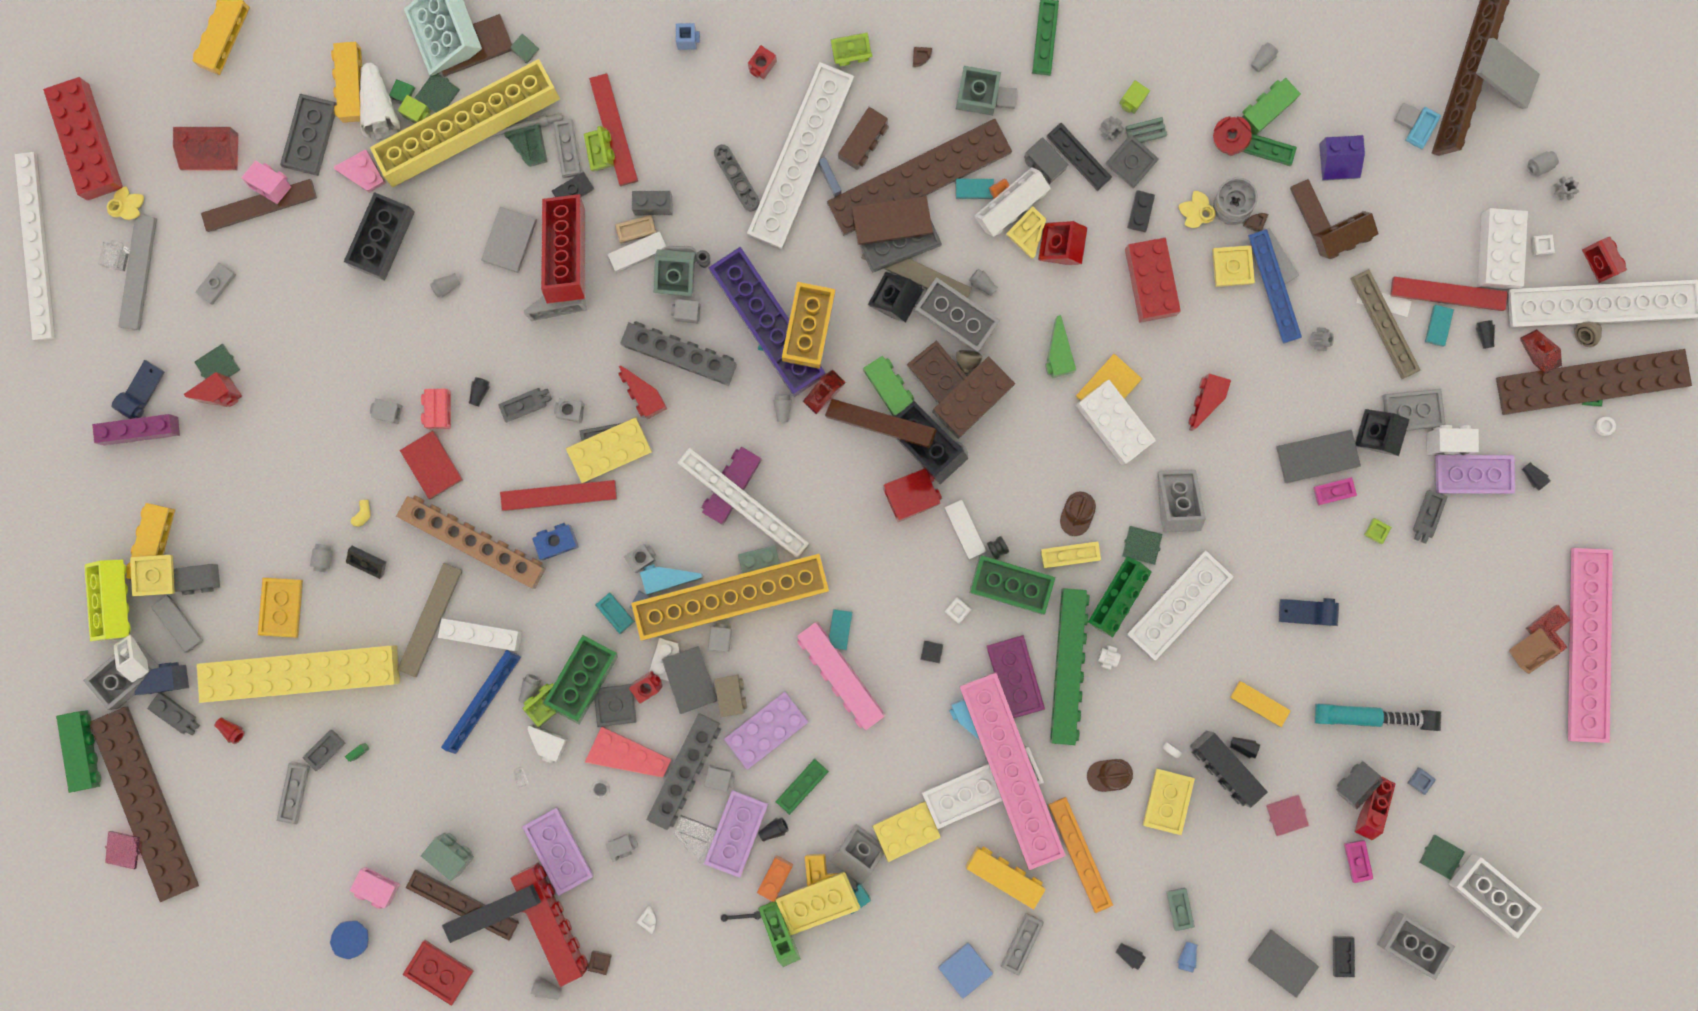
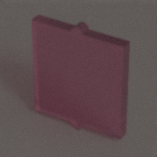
[1266,795,1309,836]
[105,831,140,869]

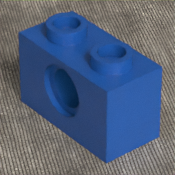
[532,523,579,560]

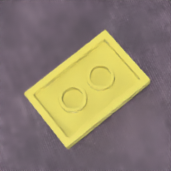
[1143,768,1195,835]
[872,801,941,862]

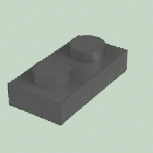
[302,730,345,771]

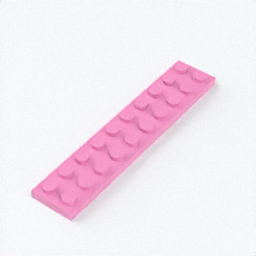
[1568,548,1613,743]
[959,672,1066,870]

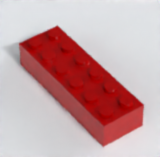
[43,77,123,201]
[541,194,585,304]
[510,862,588,987]

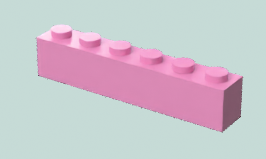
[797,621,886,730]

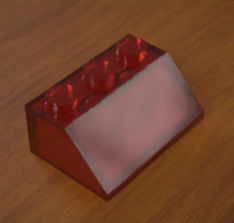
[173,127,238,170]

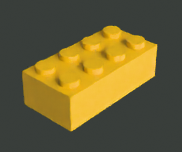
[782,282,835,369]

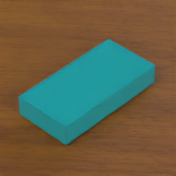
[956,179,994,199]
[1425,305,1454,347]
[595,592,635,634]
[829,609,852,650]

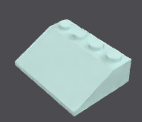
[404,0,482,76]

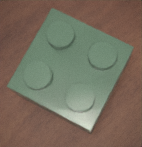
[956,66,1001,116]
[653,249,695,296]
[421,833,474,881]

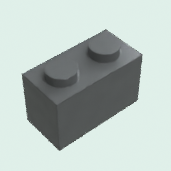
[1024,137,1068,185]
[632,191,672,215]
[174,564,220,595]
[1336,761,1383,810]

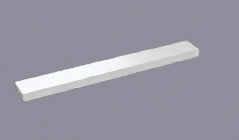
[677,448,809,558]

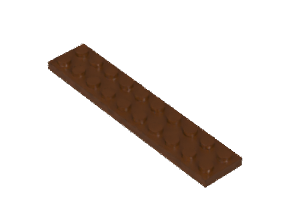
[1431,0,1510,156]
[827,119,1012,236]
[1496,349,1692,415]
[90,706,199,902]

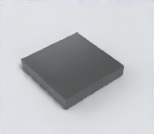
[1105,134,1159,188]
[594,684,637,727]

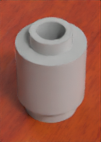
[1527,151,1559,177]
[310,544,333,572]

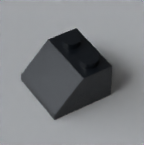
[868,272,924,323]
[1355,409,1410,456]

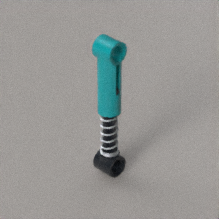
[1315,704,1442,731]

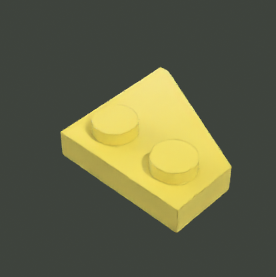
[1006,206,1046,259]

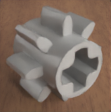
[1099,116,1124,141]
[1553,176,1579,200]
[1310,327,1334,351]

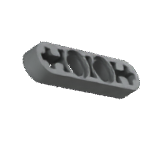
[714,144,760,212]

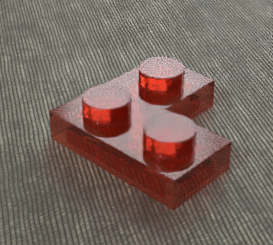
[1526,605,1570,659]

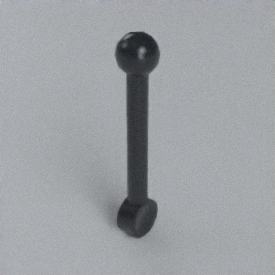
[720,911,761,922]

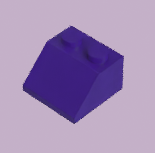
[1319,135,1365,181]

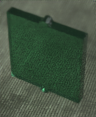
[415,73,460,112]
[195,344,240,379]
[1122,526,1163,565]
[1419,835,1465,880]

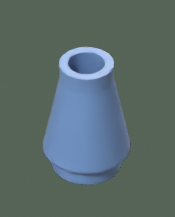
[1177,942,1198,973]

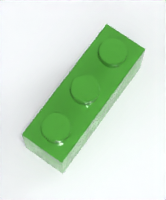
[1242,78,1301,135]
[863,355,914,417]

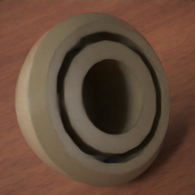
[1575,321,1602,347]
[956,350,983,373]

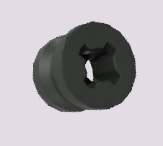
[987,536,1009,559]

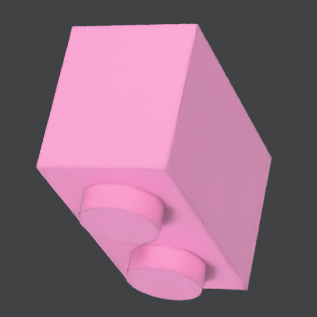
[241,160,291,204]
[350,867,400,909]

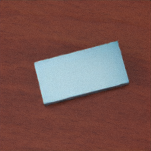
[1405,107,1441,149]

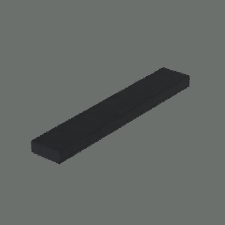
[442,884,541,943]

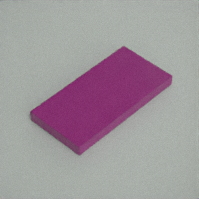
[986,635,1045,718]

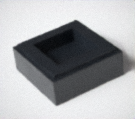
[921,641,943,663]

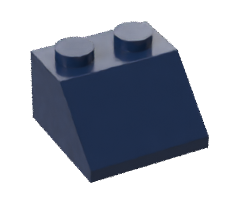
[134,662,189,695]

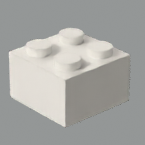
[1426,425,1479,456]

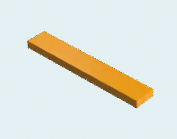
[1048,797,1113,913]

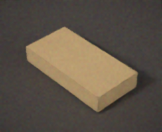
[615,215,657,244]

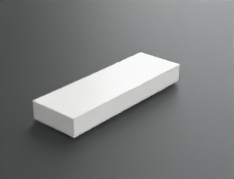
[608,231,666,272]
[944,500,986,560]

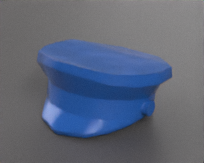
[330,921,368,959]

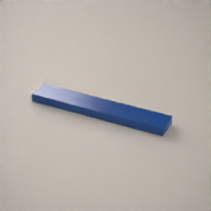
[1248,229,1302,344]
[441,650,521,754]

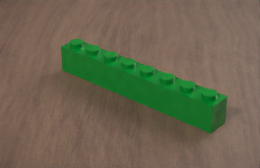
[1050,588,1090,745]

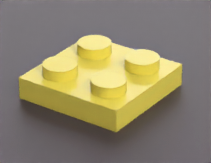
[1212,246,1255,287]
[130,555,175,596]

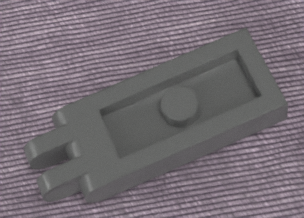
[498,388,552,423]
[1413,490,1448,544]
[147,692,200,735]

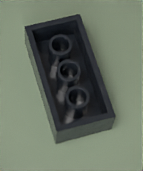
[344,192,415,281]
[895,401,969,484]
[1190,730,1268,808]

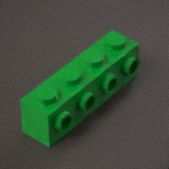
[1088,556,1152,638]

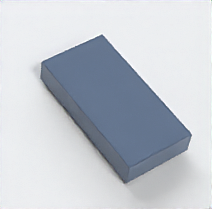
[818,157,841,197]

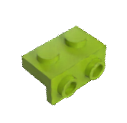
[830,32,873,66]
[583,126,615,172]
[522,683,556,728]

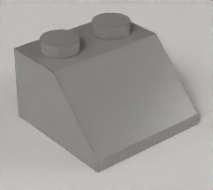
[830,825,884,885]

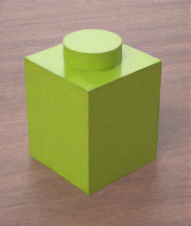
[1119,80,1150,114]
[397,95,431,123]

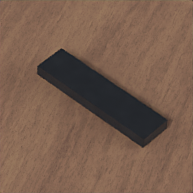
[1047,123,1112,191]

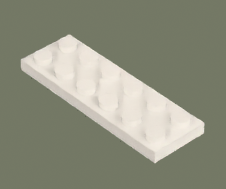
[1126,550,1234,661]
[922,746,1044,829]

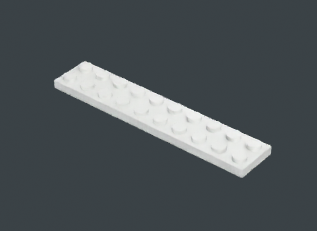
[747,62,854,249]
[1507,280,1698,328]

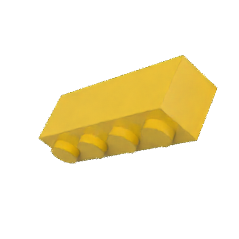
[192,0,250,75]
[331,41,362,123]
[126,503,176,579]
[965,846,1046,910]

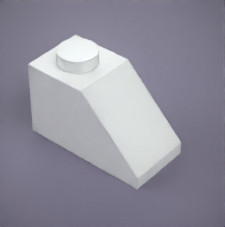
[114,635,149,682]
[527,725,568,763]

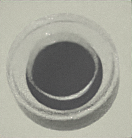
[590,780,610,800]

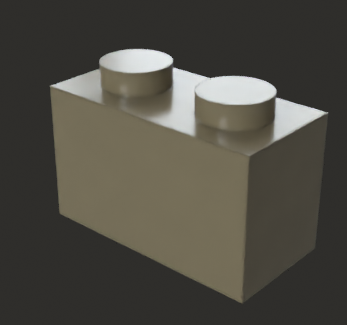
[714,674,747,717]

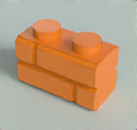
[757,855,793,902]

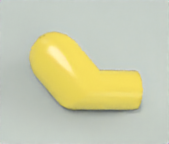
[351,500,371,527]

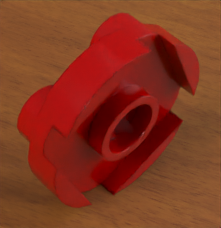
[1213,116,1252,156]

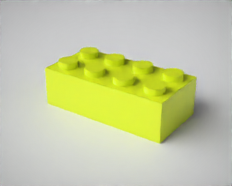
[84,559,131,642]

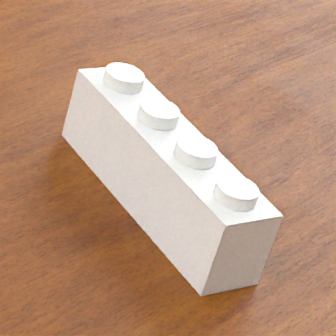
[974,167,1051,237]
[438,618,522,651]

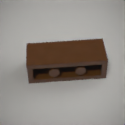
[838,107,889,170]
[1313,211,1379,259]

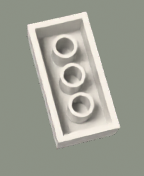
[1477,208,1528,290]
[1075,380,1156,465]
[1448,854,1542,938]

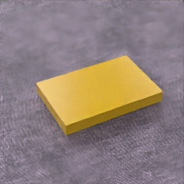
[1076,354,1142,400]
[258,578,303,638]

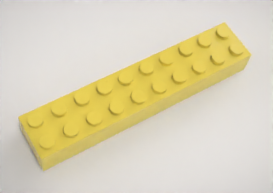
[370,59,560,188]
[197,645,400,703]

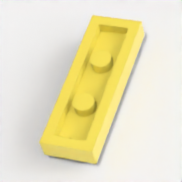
[1041,541,1101,569]

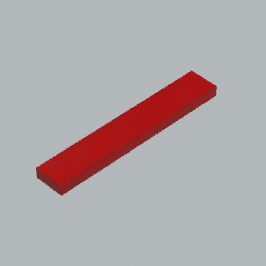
[589,73,638,186]
[1390,276,1507,311]
[500,480,617,511]

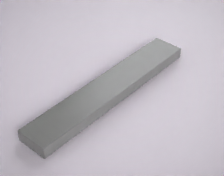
[118,216,157,330]

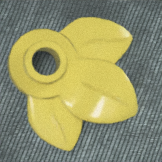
[107,187,144,220]
[1178,191,1216,228]

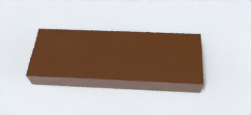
[1290,179,1331,239]

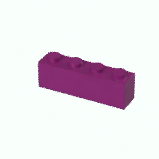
[92,414,180,446]
[701,446,762,525]

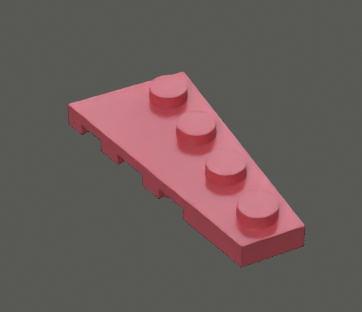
[585,727,672,777]

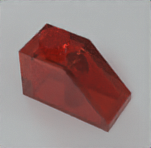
[1520,329,1562,374]
[803,369,846,414]

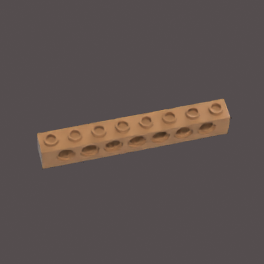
[396,495,546,589]

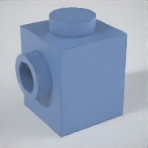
[676,23,700,50]

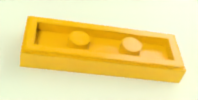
[1230,681,1291,727]

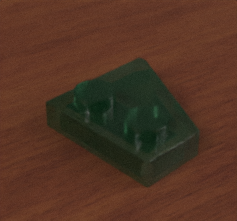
[504,124,548,167]

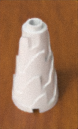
[360,63,400,139]

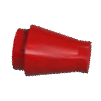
[214,717,245,744]

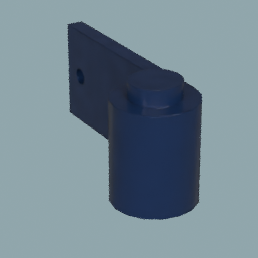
[111,360,165,419]
[1279,598,1339,626]

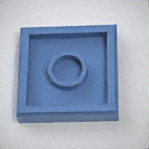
[938,943,993,999]

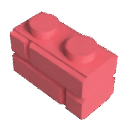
[421,389,451,429]

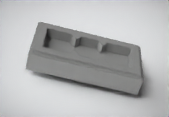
[195,263,236,305]

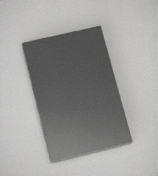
[662,646,717,714]
[1248,929,1319,998]

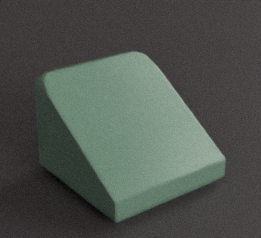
[511,34,539,63]

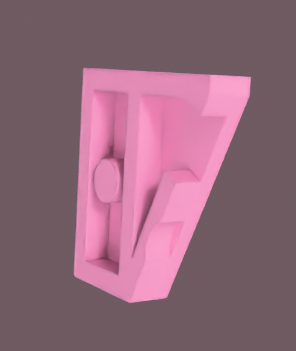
[334,149,385,192]

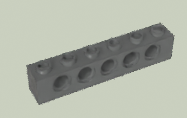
[620,321,737,386]
[646,713,721,830]

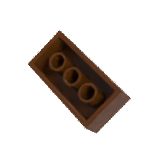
[932,356,1016,439]

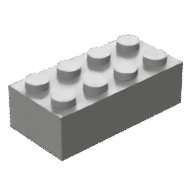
[915,277,1000,353]

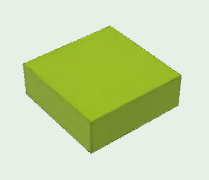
[1364,518,1392,544]

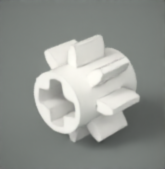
[1097,645,1121,670]

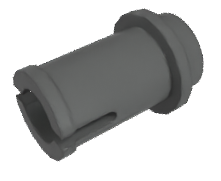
[695,250,710,268]

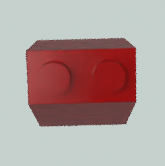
[883,469,942,522]

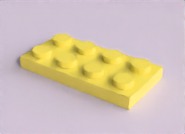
[566,417,652,483]
[775,872,860,935]

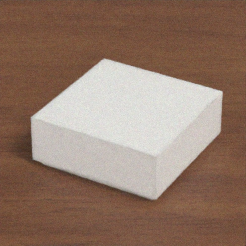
[1531,234,1555,256]
[944,597,972,624]

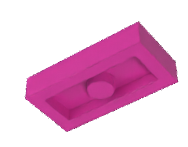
[1313,477,1357,506]
[1344,840,1374,883]

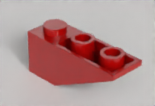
[618,366,667,419]
[1188,373,1231,431]
[1355,776,1396,840]

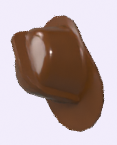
[1060,491,1096,536]
[1087,759,1133,792]

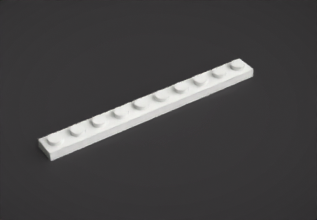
[15,152,55,341]

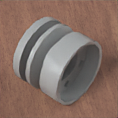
[1213,177,1258,225]

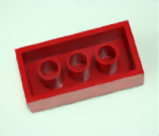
[1125,237,1181,323]

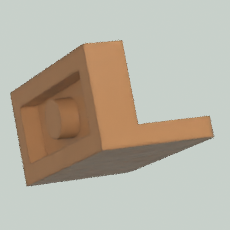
[1509,628,1561,674]

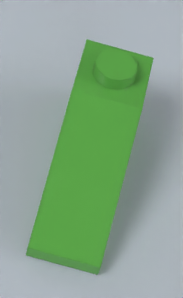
[1045,315,1076,378]
[758,900,801,967]

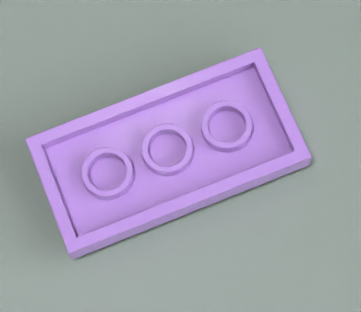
[1435,455,1515,494]
[724,692,808,770]
[704,790,768,878]
[522,807,594,896]

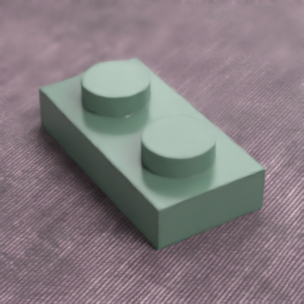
[738,545,780,573]
[1166,887,1195,931]

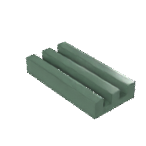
[1125,117,1168,143]

